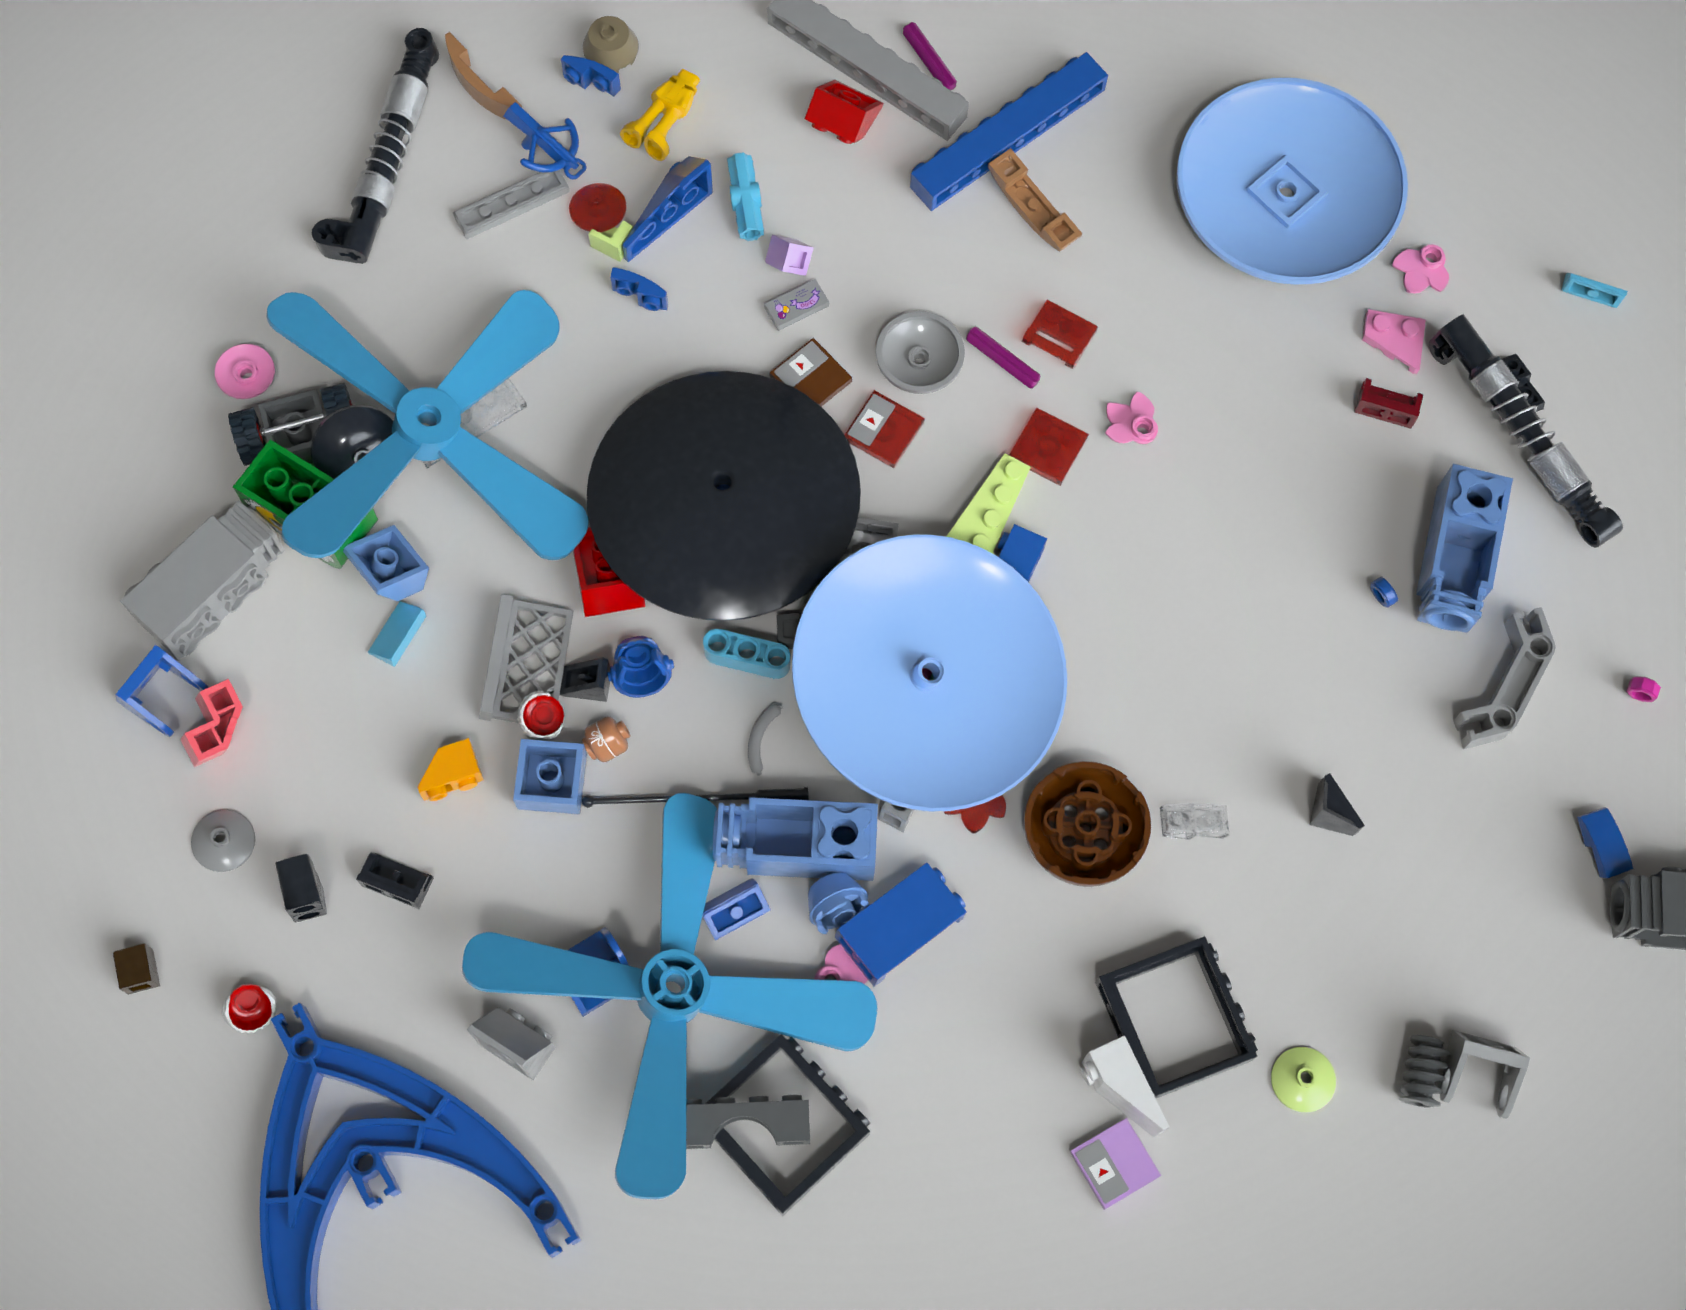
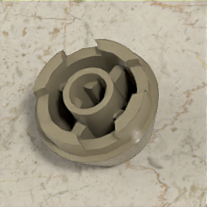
[583,16,639,73]

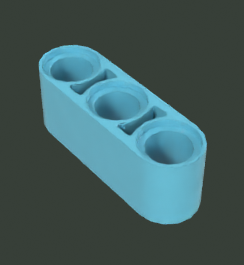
[703,629,791,679]

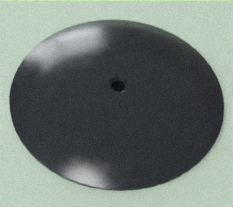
[587,371,861,621]

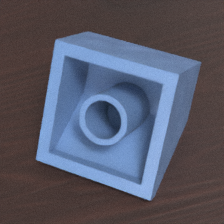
[343,525,429,601]

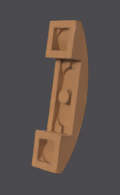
[445,32,522,120]
[988,148,1083,252]

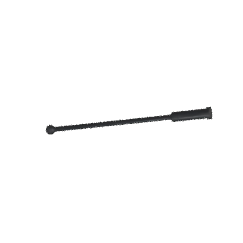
[582,787,809,808]

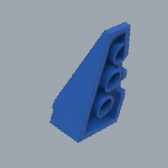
[622,156,713,262]

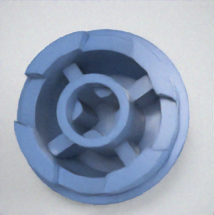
[808,872,870,934]

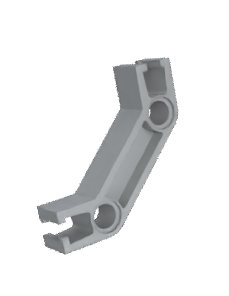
[1453,607,1556,749]

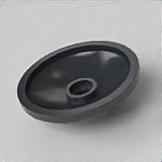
[311,405,393,479]

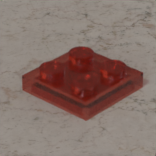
[1009,408,1089,486]

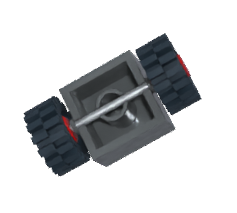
[228,383,353,466]

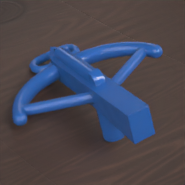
[503,102,587,180]

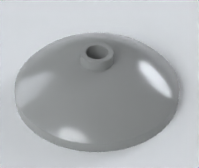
[876,311,965,394]

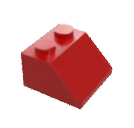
[804,79,884,144]

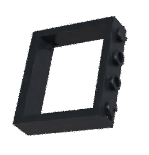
[1095,936,1258,1099]
[705,1034,870,1216]

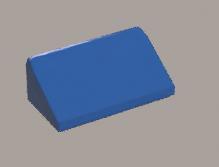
[702,878,771,941]

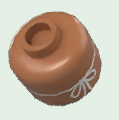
[582,717,631,762]

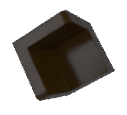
[113,943,160,995]

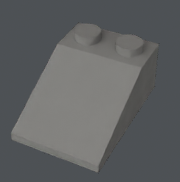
[467,1008,555,1080]

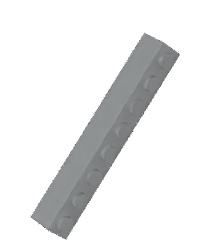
[767,0,969,141]

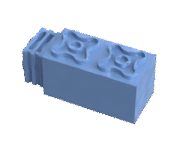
[1416,464,1513,633]
[713,798,878,881]

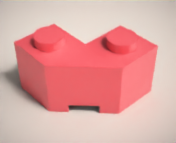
[180,679,243,767]

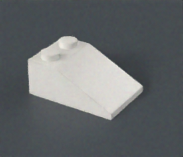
[1080,1035,1169,1137]

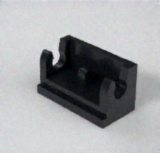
[356,852,434,909]

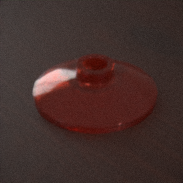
[569,183,627,232]

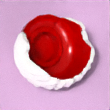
[517,691,564,741]
[222,983,276,1034]

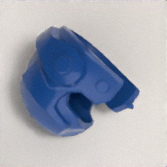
[607,636,674,698]

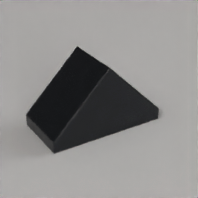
[559,657,610,702]

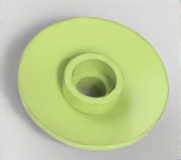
[1271,1047,1336,1112]

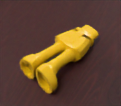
[620,69,700,161]

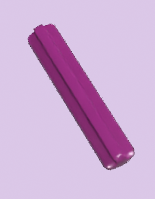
[903,22,957,90]
[966,326,1041,389]

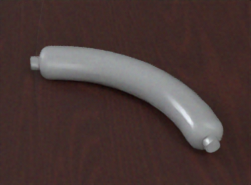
[748,704,783,776]

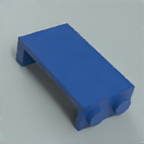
[835,863,967,987]

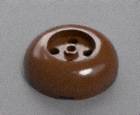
[1024,761,1151,887]

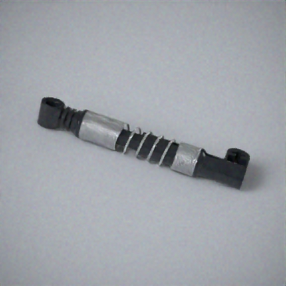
[312,28,439,264]
[1429,314,1623,548]

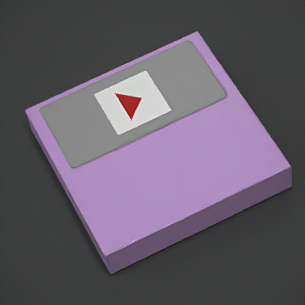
[1070,1118,1161,1210]

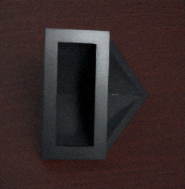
[1310,773,1365,836]

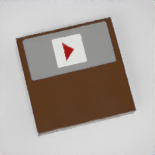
[769,338,852,407]

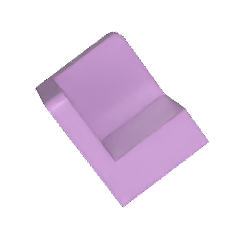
[765,234,813,276]

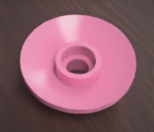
[215,344,275,399]

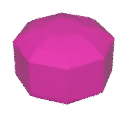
[1626,676,1661,702]

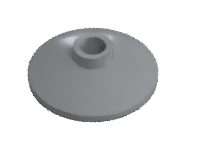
[191,810,255,872]

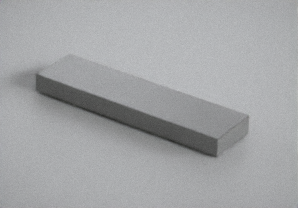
[453,170,570,239]

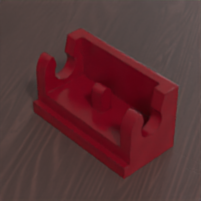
[1354,378,1423,429]

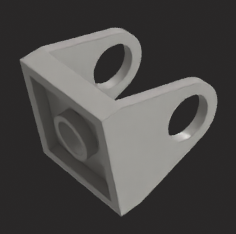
[1440,1030,1530,1119]

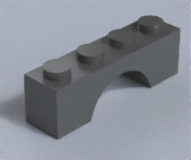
[686,1095,810,1149]

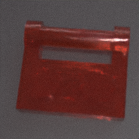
[1022,299,1098,369]

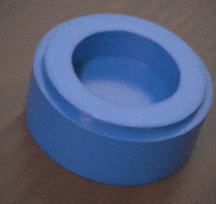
[1370,577,1398,608]

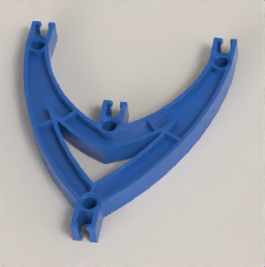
[260,1003,581,1310]

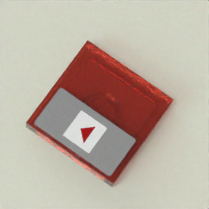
[845,390,925,468]

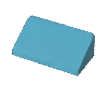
[1561,273,1628,308]
[368,601,426,667]

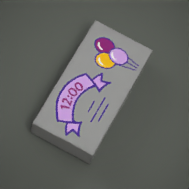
[764,279,829,331]

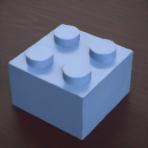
[513,739,587,814]

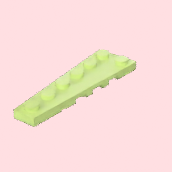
[946,453,1031,554]

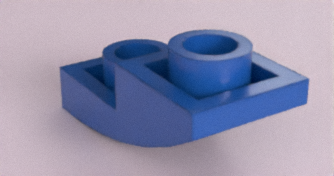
[561,55,621,97]
[610,267,668,311]
[1577,807,1634,879]

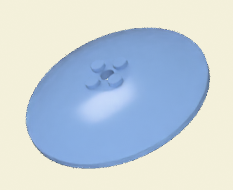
[1176,78,1408,285]

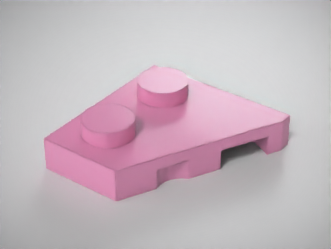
[1362,309,1426,374]

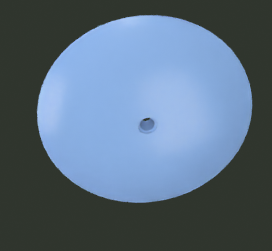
[792,535,1067,812]

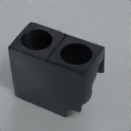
[275,854,327,922]

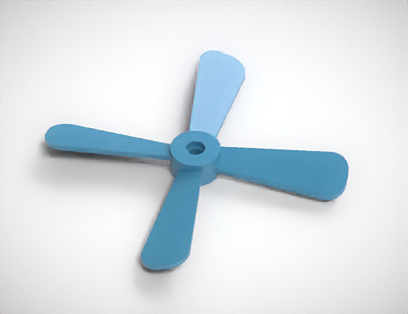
[266,290,588,560]
[462,793,877,1199]

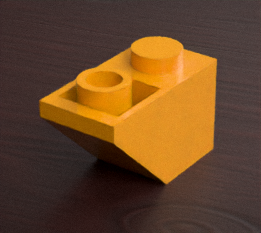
[417,738,484,801]

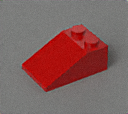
[573,527,646,617]

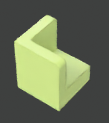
[588,221,633,262]

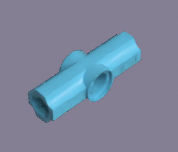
[727,152,764,241]

